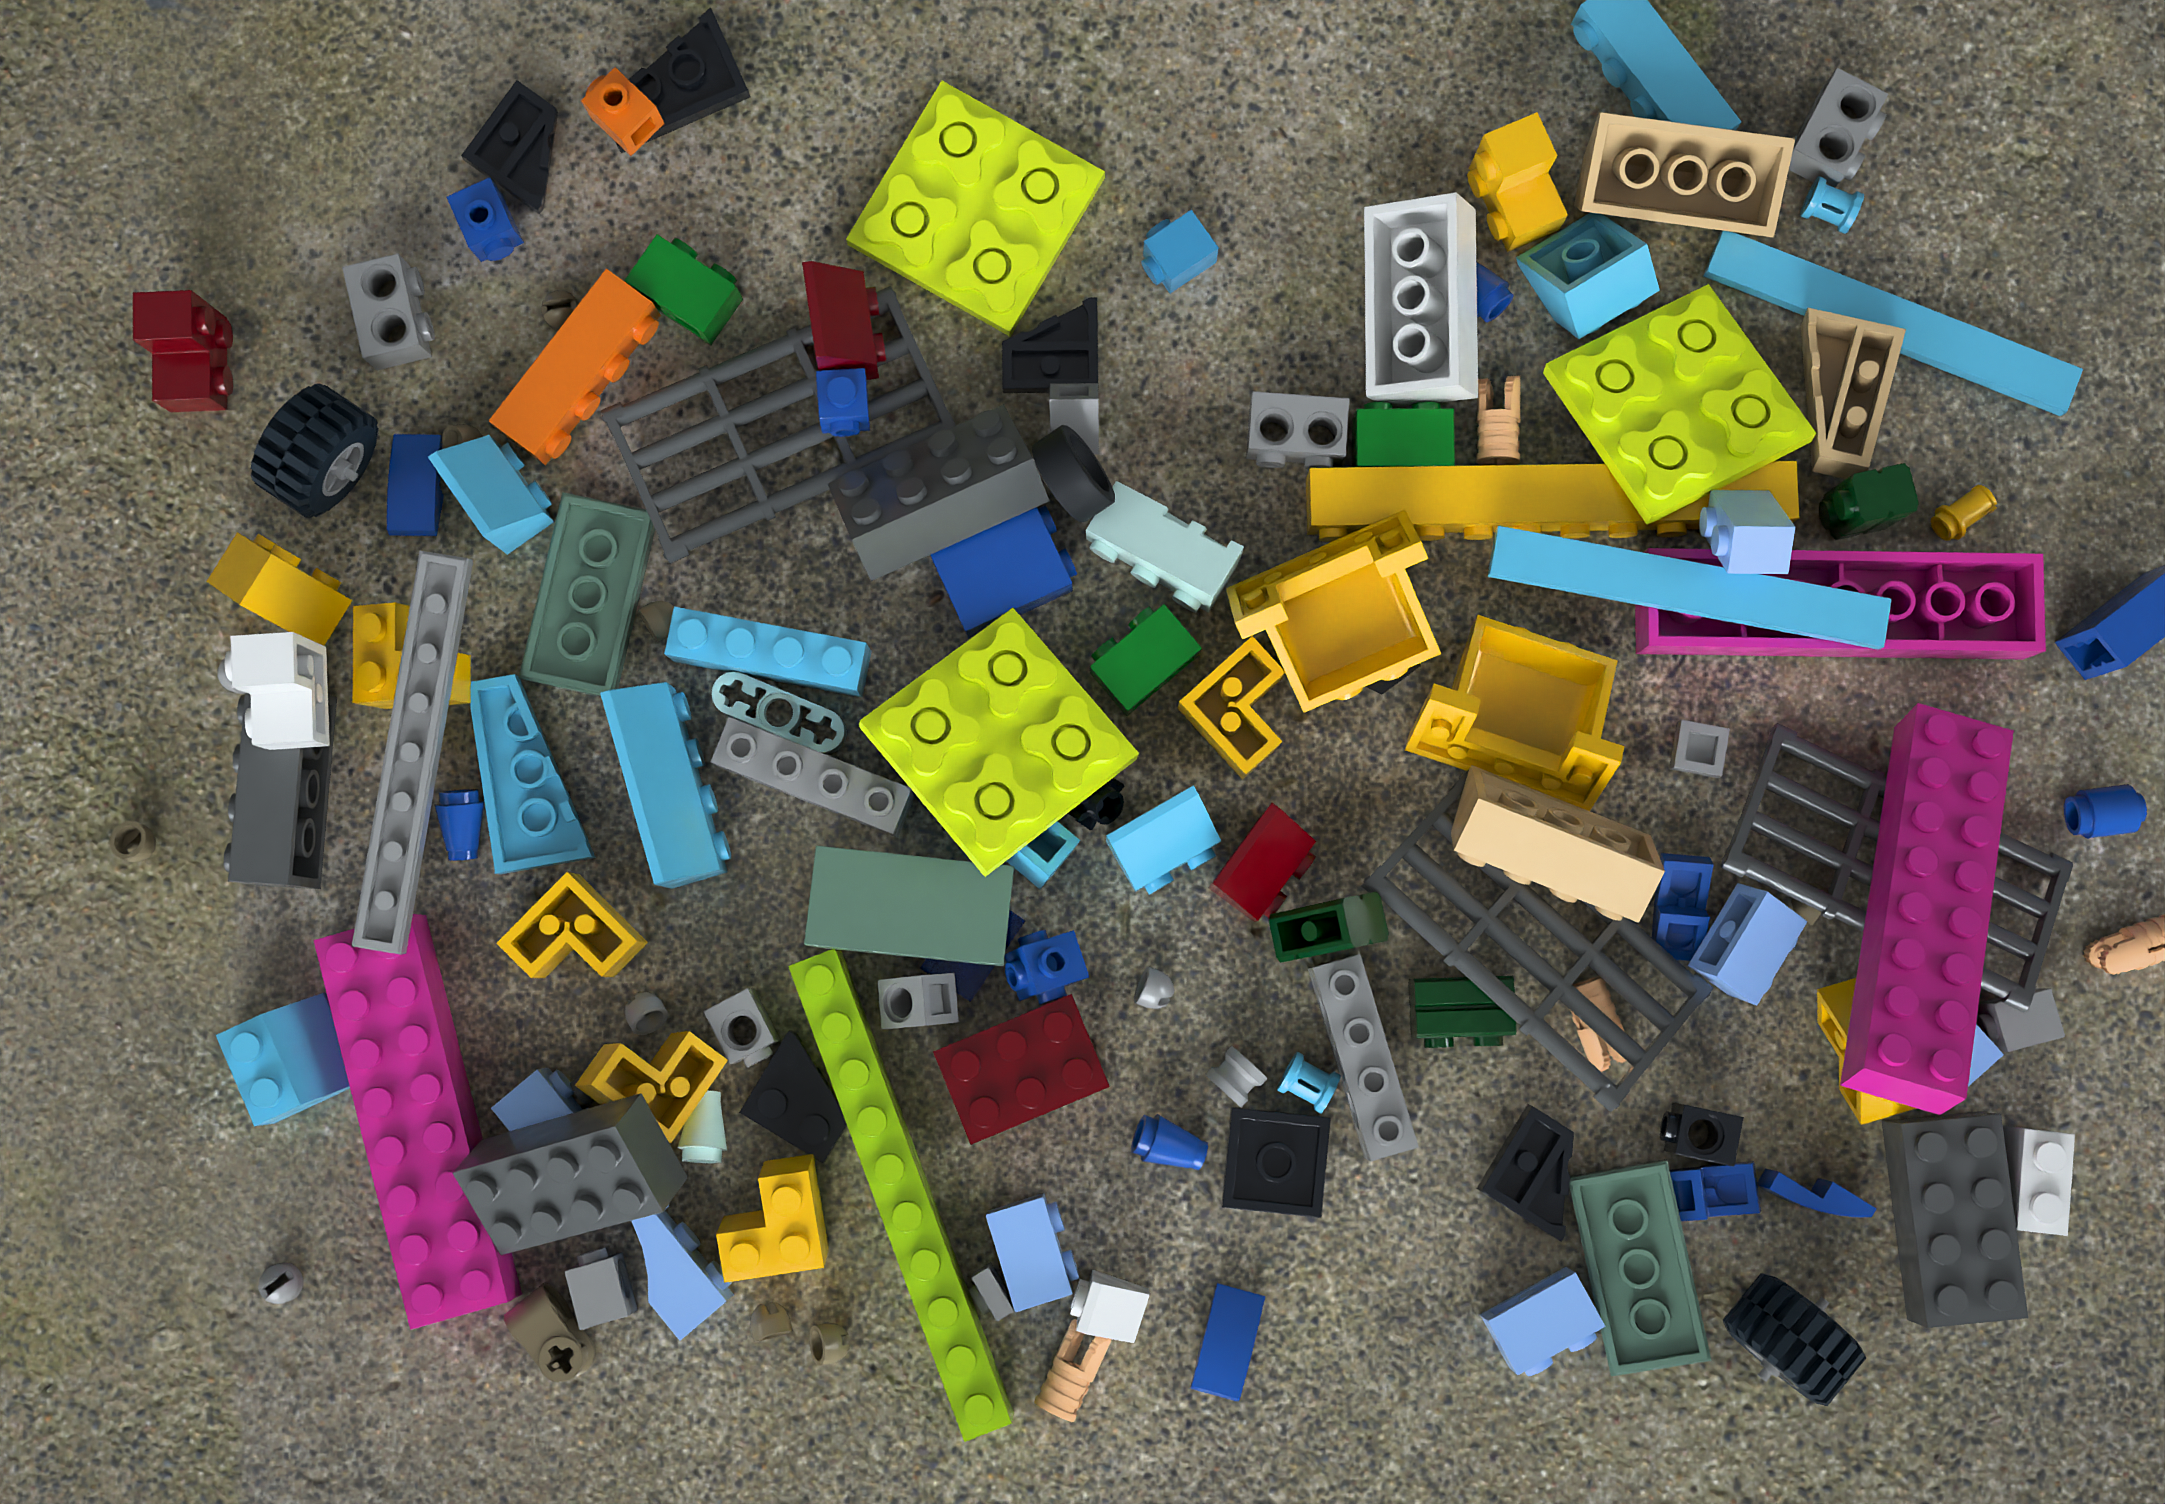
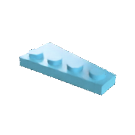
[470,674,596,874]

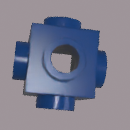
[1005,930,1089,1005]

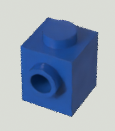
[446,177,524,262]
[816,368,870,437]

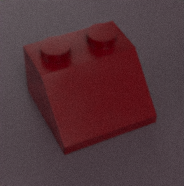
[802,261,886,380]
[1208,803,1316,922]

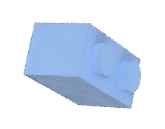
[1699,490,1795,574]
[1688,883,1808,1006]
[986,1193,1080,1312]
[1480,1267,1606,1376]

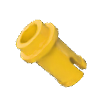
[1931,484,1997,541]

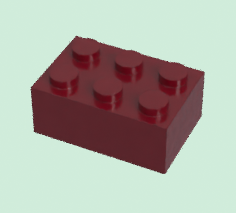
[933,994,1110,1145]

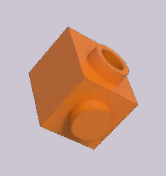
[581,67,665,156]

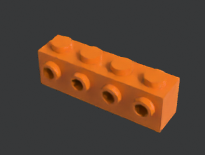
[488,269,661,466]

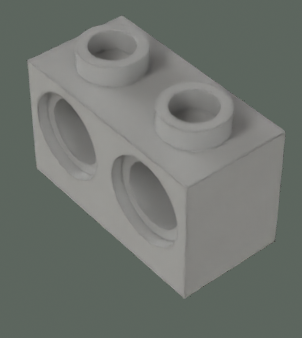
[1789,68,1888,188]
[342,253,435,371]
[1246,391,1349,470]

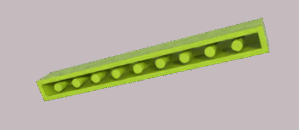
[788,949,1014,1442]

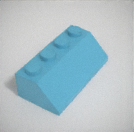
[600,682,731,889]

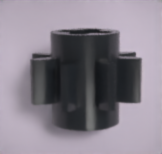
[1067,778,1125,830]

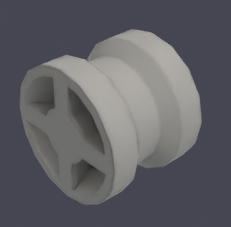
[1205,1045,1268,1108]

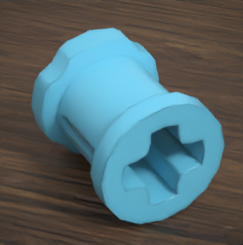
[1800,176,1864,234]
[1277,1052,1341,1114]

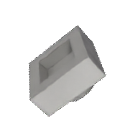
[1669,720,1730,778]
[969,1262,1014,1321]

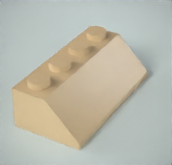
[1574,112,1795,237]
[1451,765,1665,923]

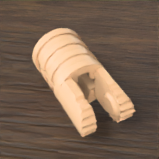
[1476,376,1521,465]
[2083,914,2165,975]
[1569,976,1626,1072]
[1034,1319,1112,1422]

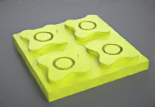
[846,81,1105,337]
[1543,284,1817,525]
[859,608,1139,877]

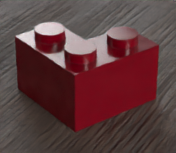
[133,290,233,412]

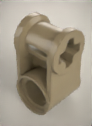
[504,1283,596,1383]

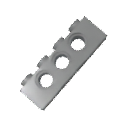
[710,717,916,838]
[1308,954,1419,1162]

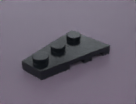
[616,7,751,153]

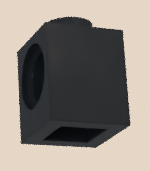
[1660,1103,1744,1167]

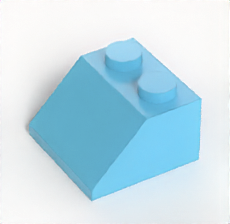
[1516,213,1660,339]
[428,435,554,555]
[1106,785,1221,895]
[216,993,350,1127]

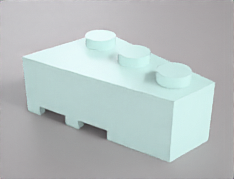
[1086,481,1244,613]

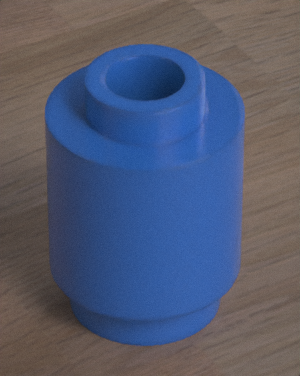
[2064,784,2147,839]

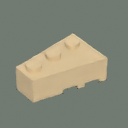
[1800,308,1906,479]

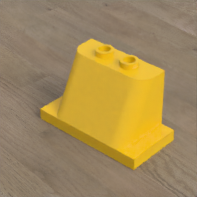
[1226,510,1441,713]
[1405,615,1625,811]

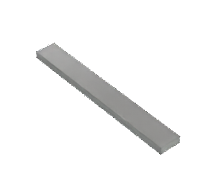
[352,550,474,955]

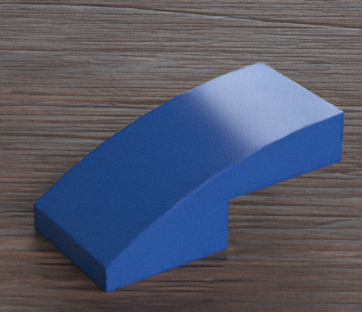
[387,434,444,536]
[1652,853,1714,961]
[1670,1161,1761,1221]
[1757,1168,1876,1217]
[1190,1283,1265,1402]

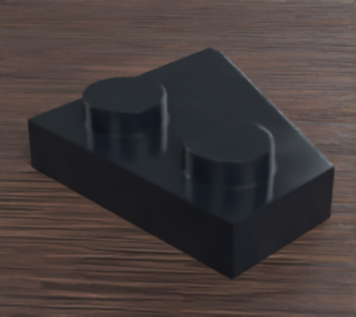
[461,80,558,214]
[1002,297,1098,393]
[739,1030,847,1163]
[1476,1104,1574,1242]

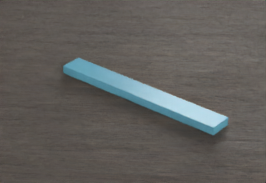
[1703,231,2083,416]
[1487,526,1892,650]

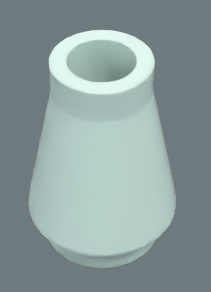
[678,1090,727,1164]

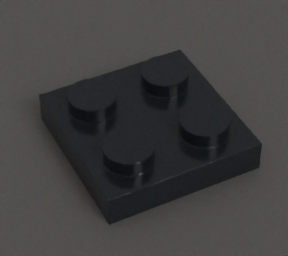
[1221,1107,1331,1218]

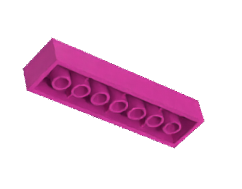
[1635,548,2046,660]
[1840,703,2014,1115]
[313,914,522,1330]

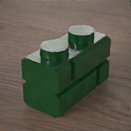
[1819,463,1919,540]
[1268,892,1389,963]
[1408,975,1517,1048]

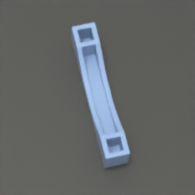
[491,1068,734,1341]

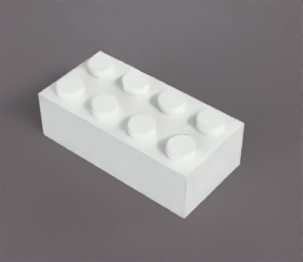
[1364,192,1478,408]

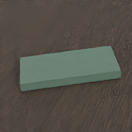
[518,492,655,697]
[804,846,1014,967]
[1569,1159,1712,1377]

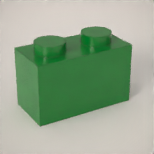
[624,234,743,345]
[1352,401,1455,467]
[1090,604,1202,716]

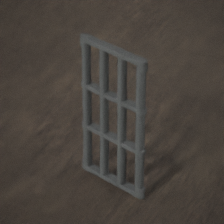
[601,286,956,564]
[1721,723,2073,1012]
[1361,770,1713,1112]

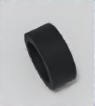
[1032,425,1115,523]

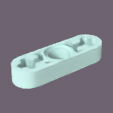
[712,672,847,755]

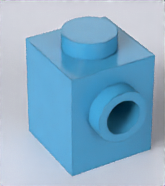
[1141,210,1219,294]

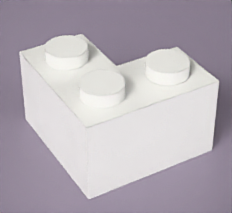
[225,632,330,750]

